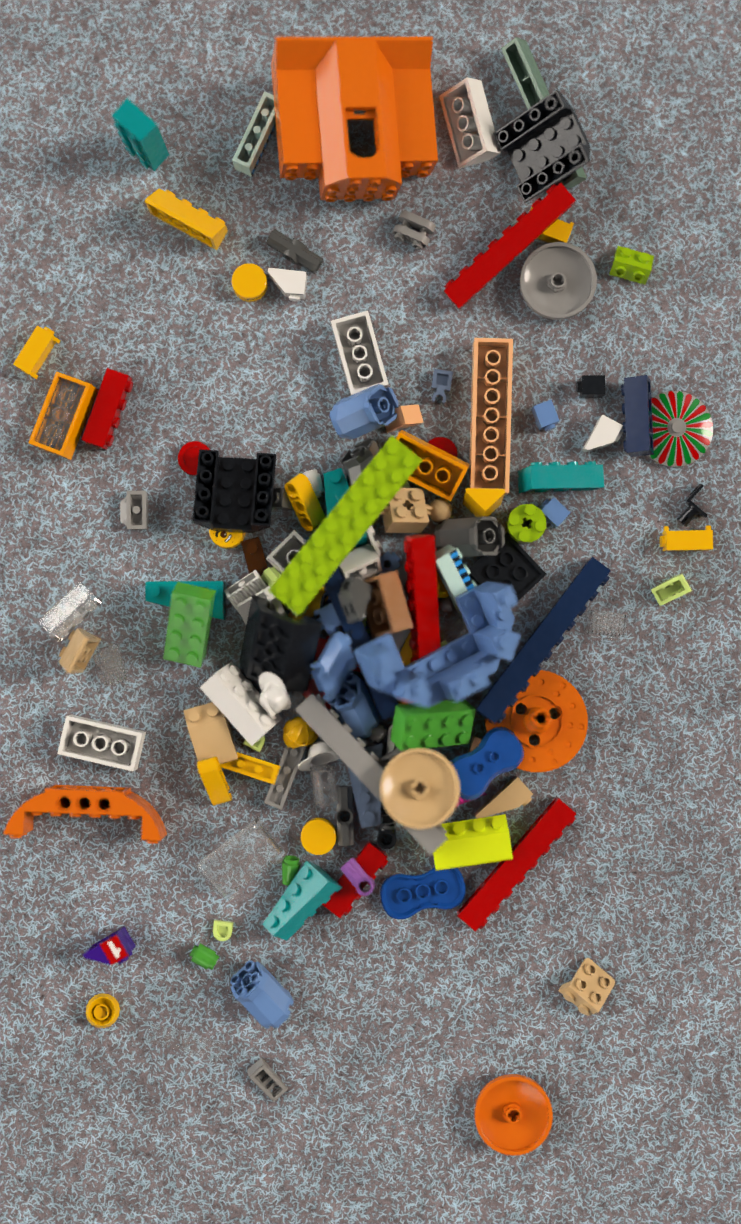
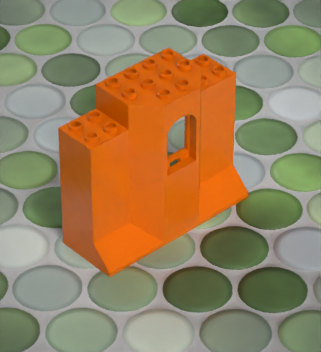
[271,37,438,202]

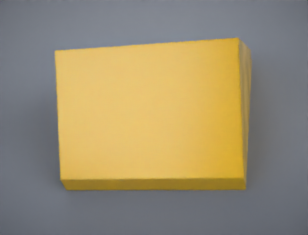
[463,488,505,517]

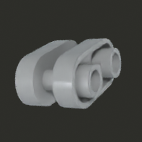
[392,210,436,250]

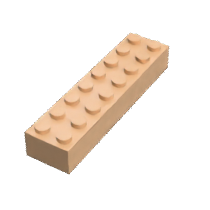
[469,338,513,496]

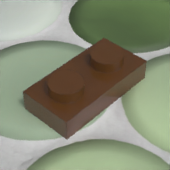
[241,537,268,576]

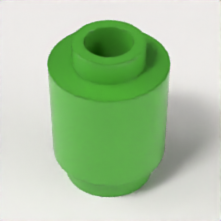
[189,943,220,970]

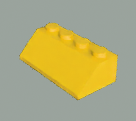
[144,188,228,250]

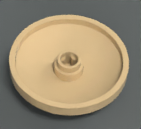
[380,748,460,829]

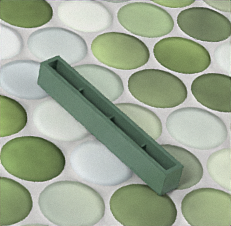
[501,37,587,188]

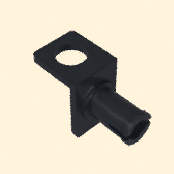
[677,484,708,527]

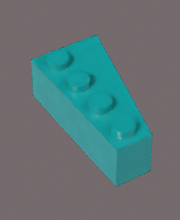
[518,461,604,494]
[323,468,368,548]
[145,581,226,620]
[262,860,342,941]

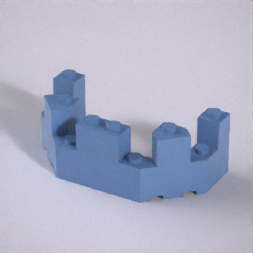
[353,581,521,708]

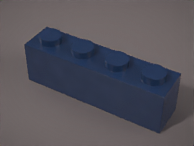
[621,375,654,457]

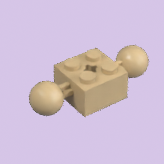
[380,488,452,533]

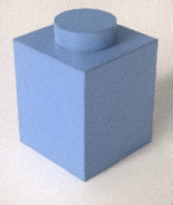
[531,400,560,432]
[539,497,571,528]

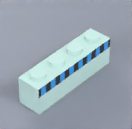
[232,91,276,177]
[435,545,477,621]

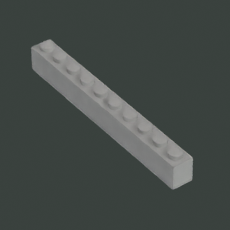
[295,693,448,855]

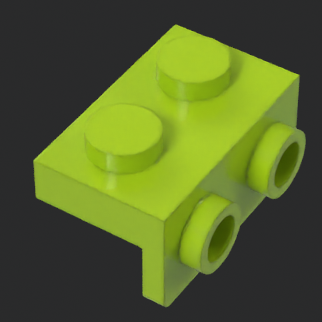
[609,245,654,285]

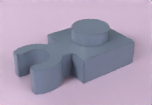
[431,369,453,404]

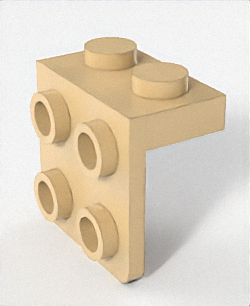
[558,958,615,1016]

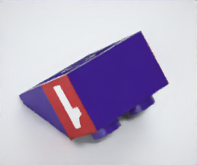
[83,926,136,965]

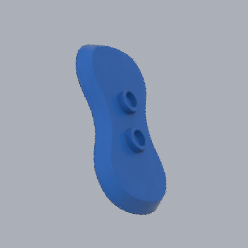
[450,727,524,800]
[380,867,466,919]

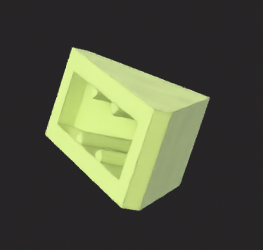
[651,574,692,606]

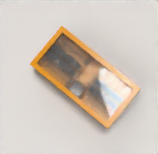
[28,371,98,460]

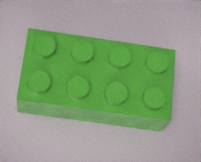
[163,582,216,668]
[390,699,476,751]

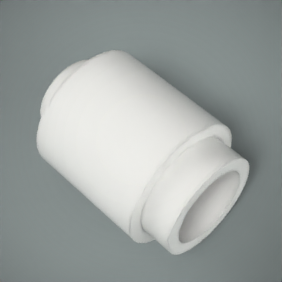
[302,469,325,498]

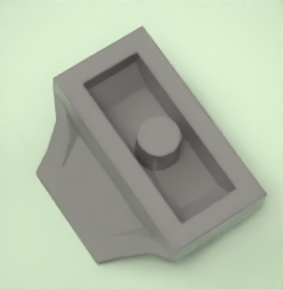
[120,491,148,530]

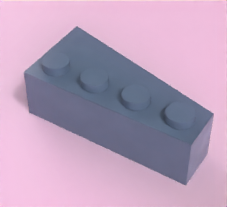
[348,742,382,828]

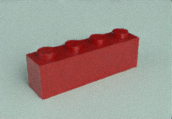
[81,368,133,450]
[322,840,388,918]

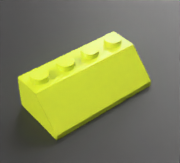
[433,814,513,871]

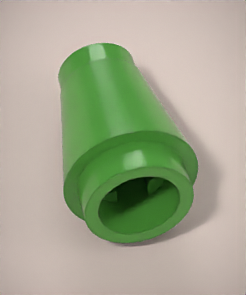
[282,855,301,886]

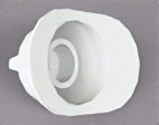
[258,672,291,716]
[298,740,340,771]

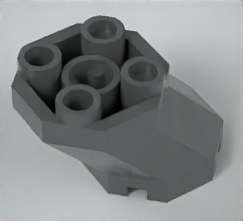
[340,438,379,488]
[435,516,505,558]

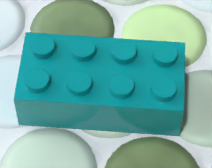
[111,98,169,171]

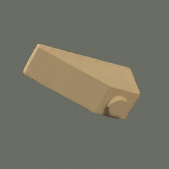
[474,775,533,818]

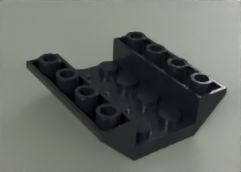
[493,89,590,203]
[192,450,276,533]
[239,595,323,692]

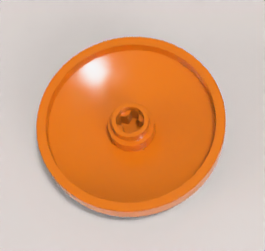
[474,1074,553,1156]

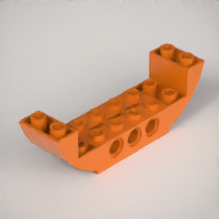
[3,785,167,844]

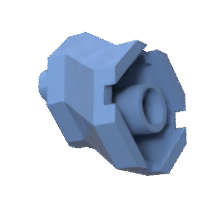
[329,384,399,439]
[310,631,359,702]
[326,671,379,739]
[230,960,294,1029]

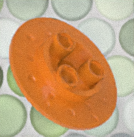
[485,670,588,773]

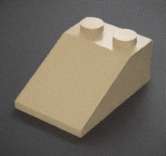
[59,628,101,674]
[183,702,238,764]

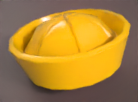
[86,993,120,1028]

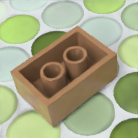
[364,571,413,639]

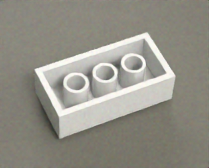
[331,311,389,396]
[200,661,282,746]
[57,715,146,771]

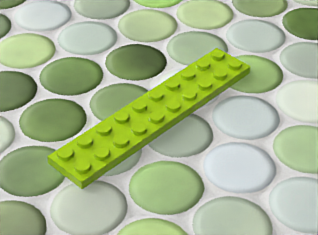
[268,436,423,616]

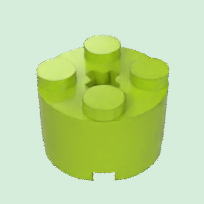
[506,504,547,544]

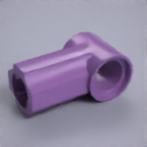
[340,857,375,896]

